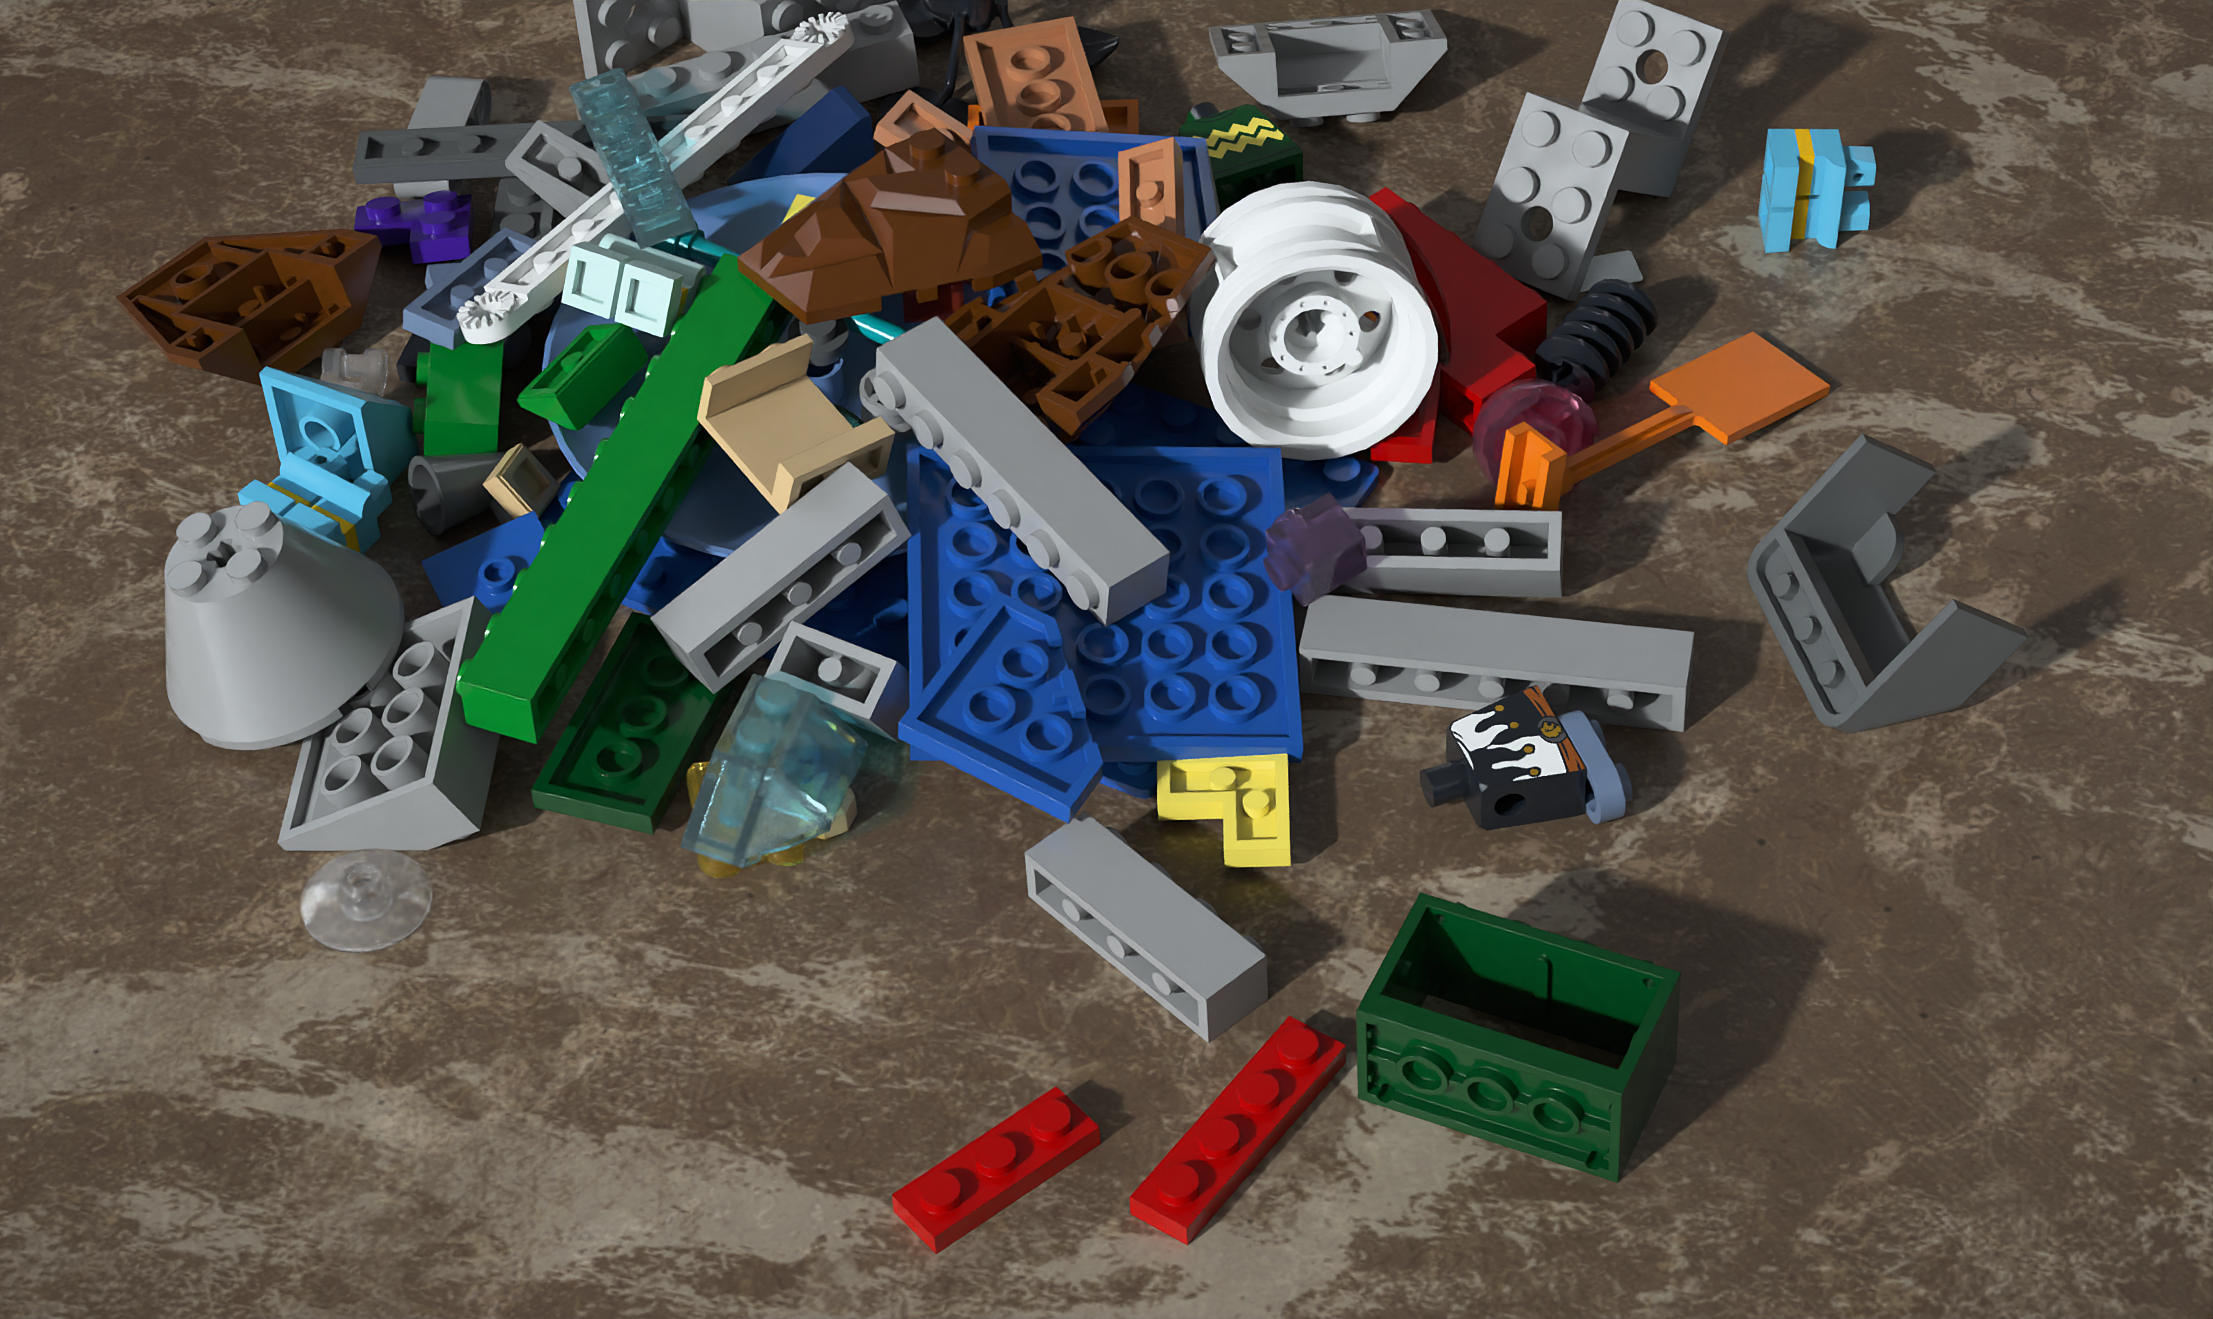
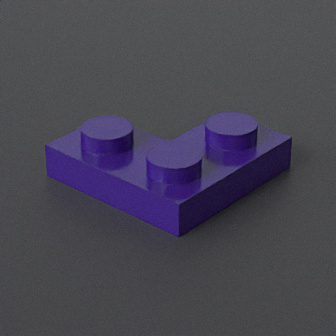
[354,190,475,264]

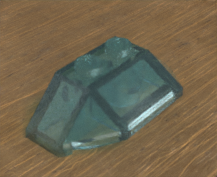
[681,673,868,868]

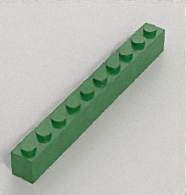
[456,253,794,744]

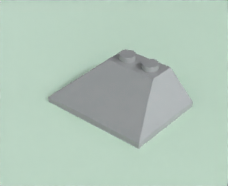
[1209,9,1448,127]

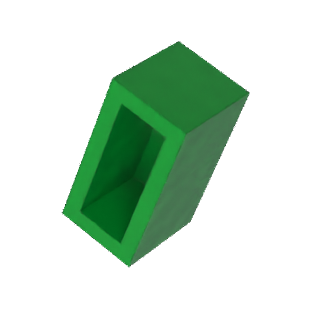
[413,338,504,455]

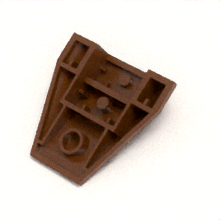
[116,229,382,386]

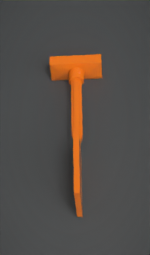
[1494,331,1830,511]

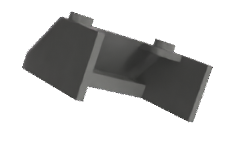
[1747,433,2029,734]

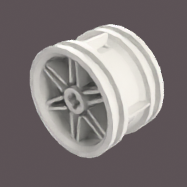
[1187,181,1438,461]

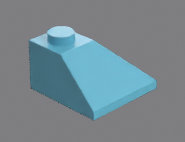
[259,366,420,486]

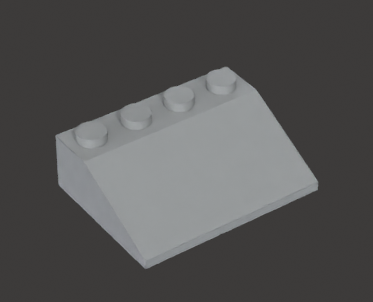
[278,595,500,851]

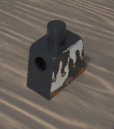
[1420,685,1586,831]

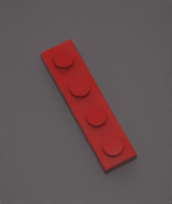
[1129,1016,1346,1246]

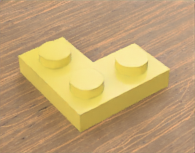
[1157,754,1291,868]

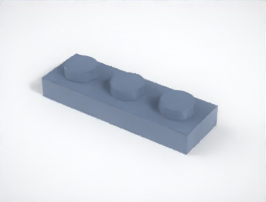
[403,227,538,350]

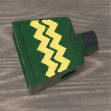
[1178,102,1303,214]

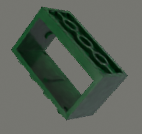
[1356,892,1681,1183]

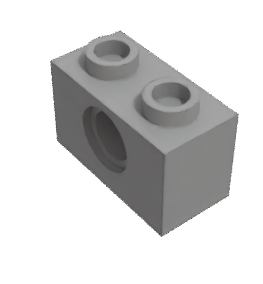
[764,620,909,743]

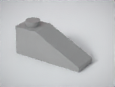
[505,120,682,218]

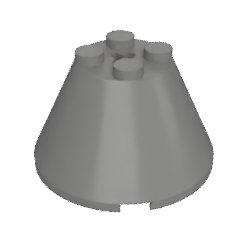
[164,501,405,750]

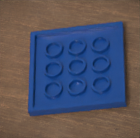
[971,126,1217,337]

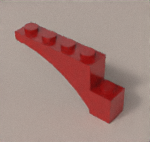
[1369,187,1547,444]

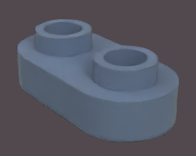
[1555,710,1633,824]

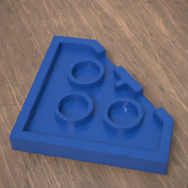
[898,591,1103,824]

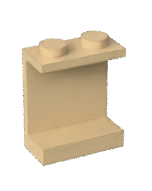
[697,333,895,514]

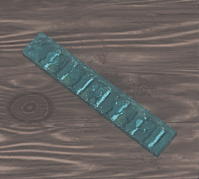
[569,67,697,250]

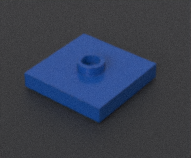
[421,511,545,614]

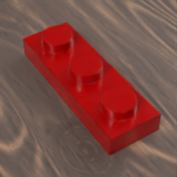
[892,1086,1101,1254]

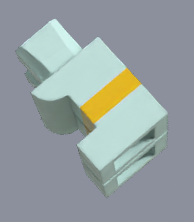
[561,233,707,338]

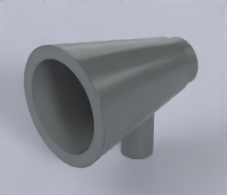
[408,452,514,536]

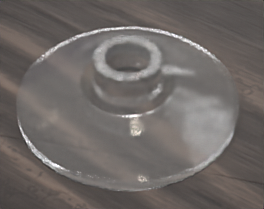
[300,848,433,953]

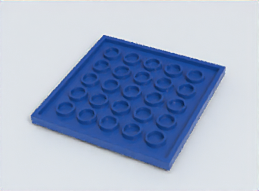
[906,444,1303,763]

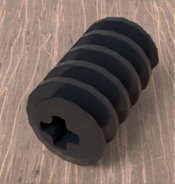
[1534,279,1658,406]

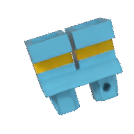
[1758,129,1876,253]
[238,446,393,554]

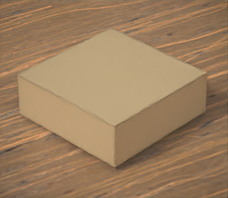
[482,442,561,519]

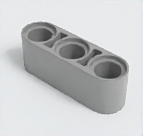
[394,75,492,200]

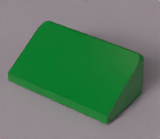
[516,323,648,431]

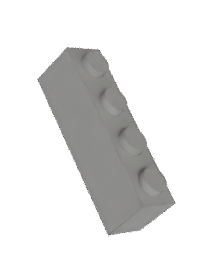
[651,461,911,694]
[1305,507,1564,598]
[1025,811,1268,1043]

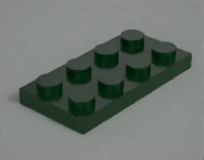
[531,611,741,835]

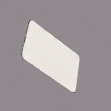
[1580,250,1643,292]

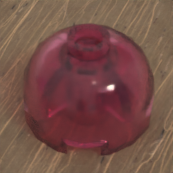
[1472,378,1599,498]

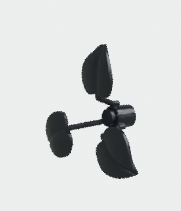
[878,0,1120,126]

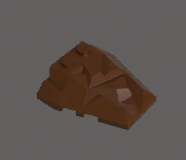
[737,127,1043,325]
[943,216,1216,446]

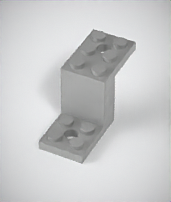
[573,0,893,85]
[1471,0,1731,301]

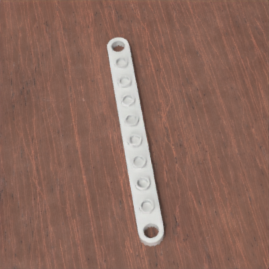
[456,12,855,344]

